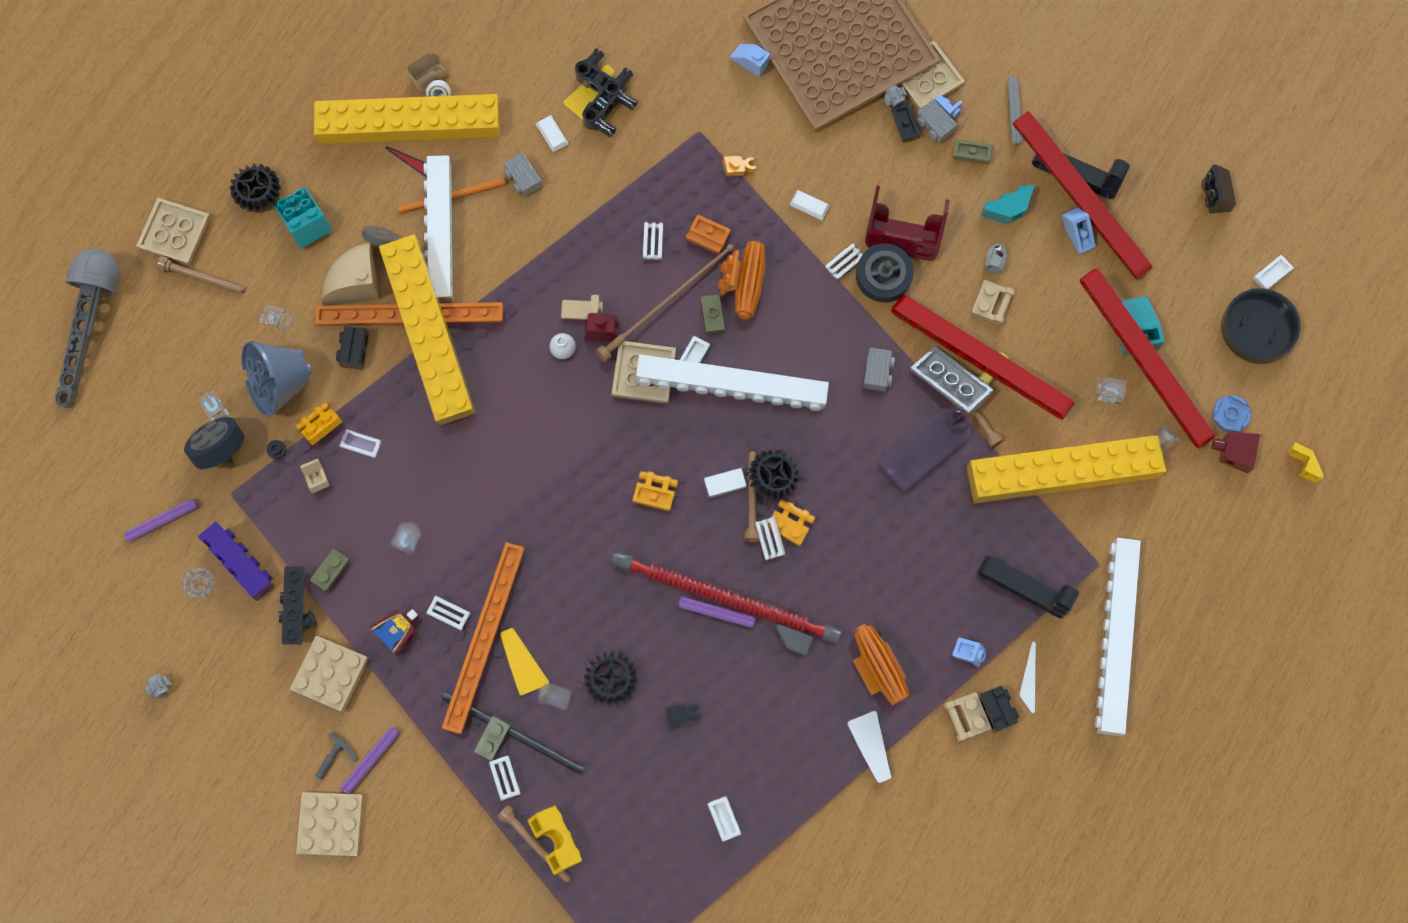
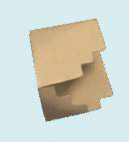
[407,52,449,94]

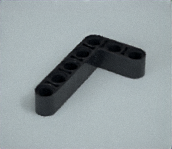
[1032,153,1130,199]
[977,555,1080,619]

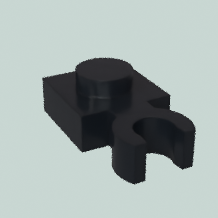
[665,704,702,729]

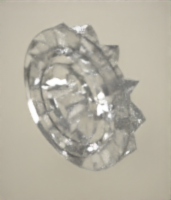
[183,567,215,599]

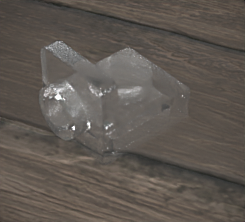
[259,305,293,332]
[538,684,572,711]

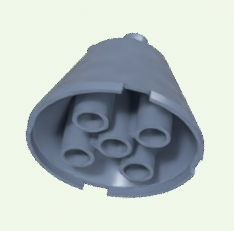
[241,341,312,417]

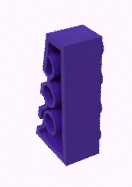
[198,521,274,601]

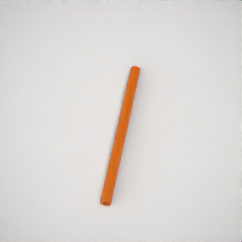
[398,178,506,214]

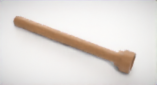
[157,256,245,293]
[971,409,1004,448]
[744,451,760,542]
[497,805,571,883]

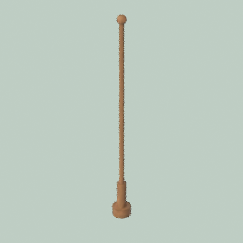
[595,244,734,362]

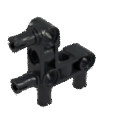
[575,48,638,138]

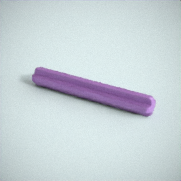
[124,499,198,542]
[679,597,755,627]
[341,726,399,794]

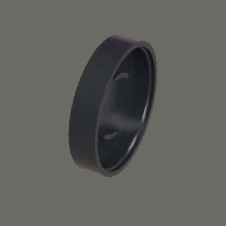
[1221,288,1301,364]

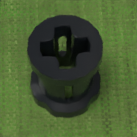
[303,610,318,630]

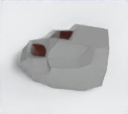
[983,243,1007,274]

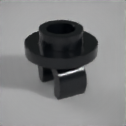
[266,440,286,459]

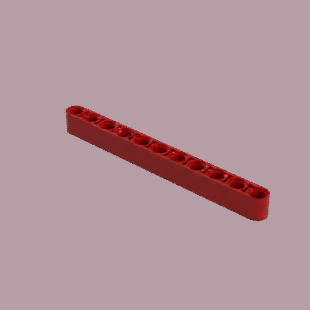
[1013,111,1153,280]
[1079,268,1215,449]
[891,295,1075,420]

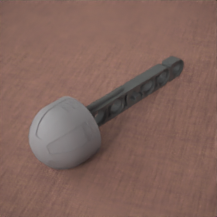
[55,249,120,408]

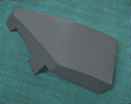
[774,624,813,656]

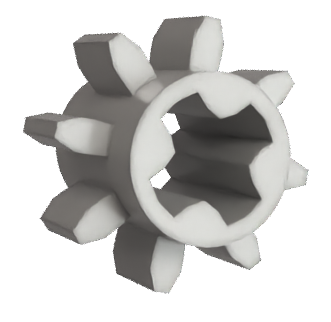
[884,85,907,107]
[145,674,172,699]

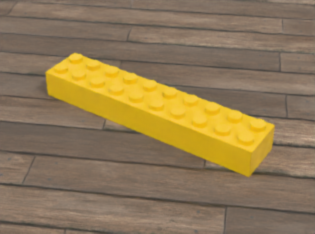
[314,94,500,144]
[379,234,476,426]
[966,435,1166,504]

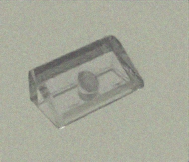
[1153,425,1181,453]

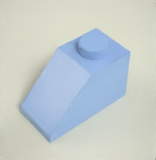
[730,44,770,77]
[1062,208,1096,254]

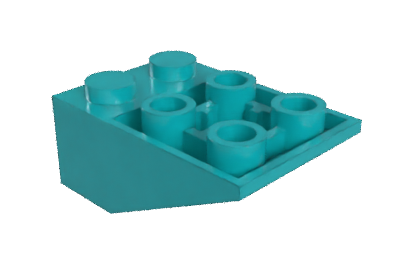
[273,187,333,249]
[1119,296,1165,355]

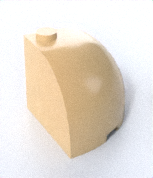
[322,242,380,306]

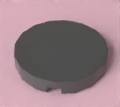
[362,226,399,246]

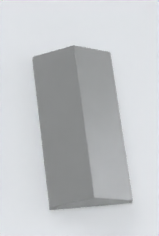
[910,346,993,414]

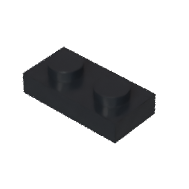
[891,103,921,143]

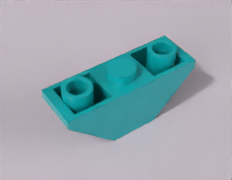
[981,184,1034,225]

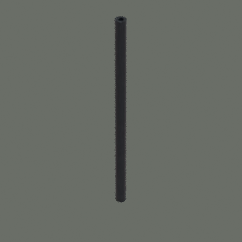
[442,692,585,775]

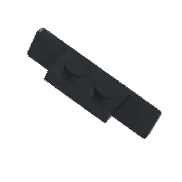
[279,566,305,645]

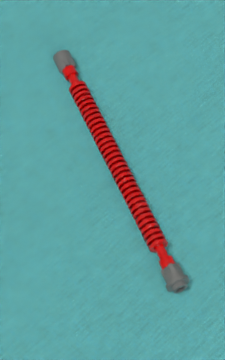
[611,550,841,645]

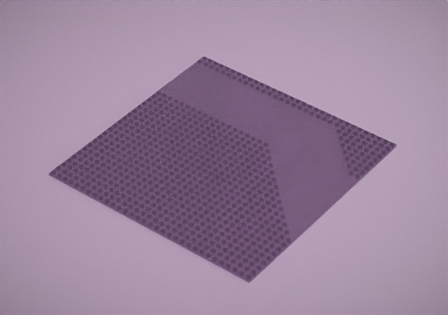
[231,132,1099,923]

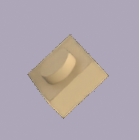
[300,459,330,494]

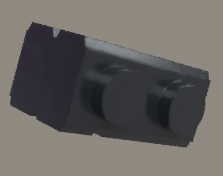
[336,326,369,370]
[978,686,1019,733]

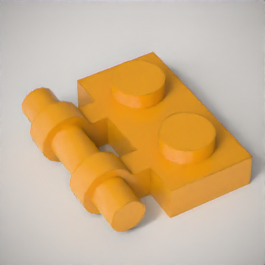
[295,402,342,446]
[632,471,678,512]
[768,499,816,547]

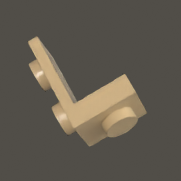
[561,295,603,320]

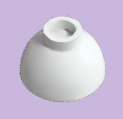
[426,80,451,97]
[549,333,576,359]

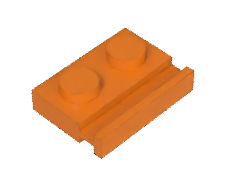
[686,214,731,255]

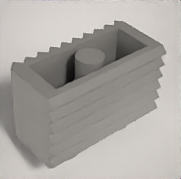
[916,99,958,144]
[503,152,543,198]
[863,347,895,392]

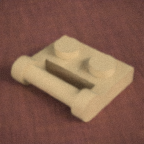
[971,280,1016,325]
[943,692,992,742]

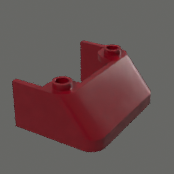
[865,185,950,261]

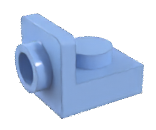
[935,94,963,118]
[952,637,986,667]

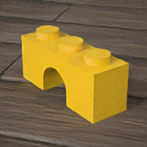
[527,805,582,876]

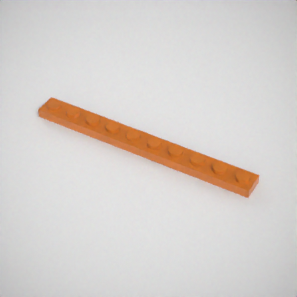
[315,302,504,326]
[442,542,525,735]

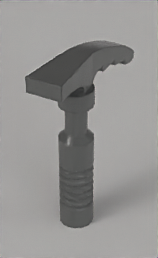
[314,732,357,779]

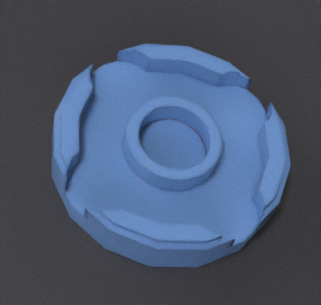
[1212,395,1252,432]

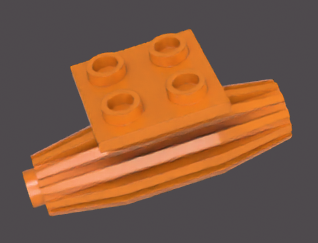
[718,241,765,320]
[853,623,910,706]

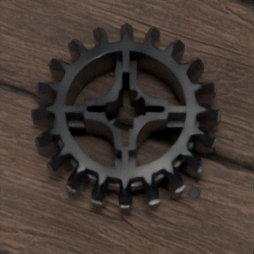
[229,163,281,213]
[748,449,800,501]
[584,651,638,706]

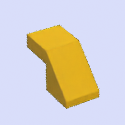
[1287,442,1324,483]

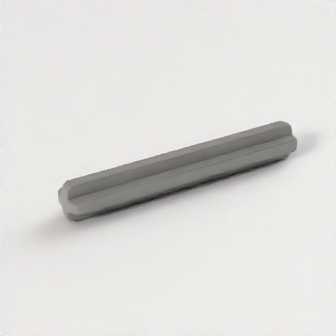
[1008,77,1022,145]

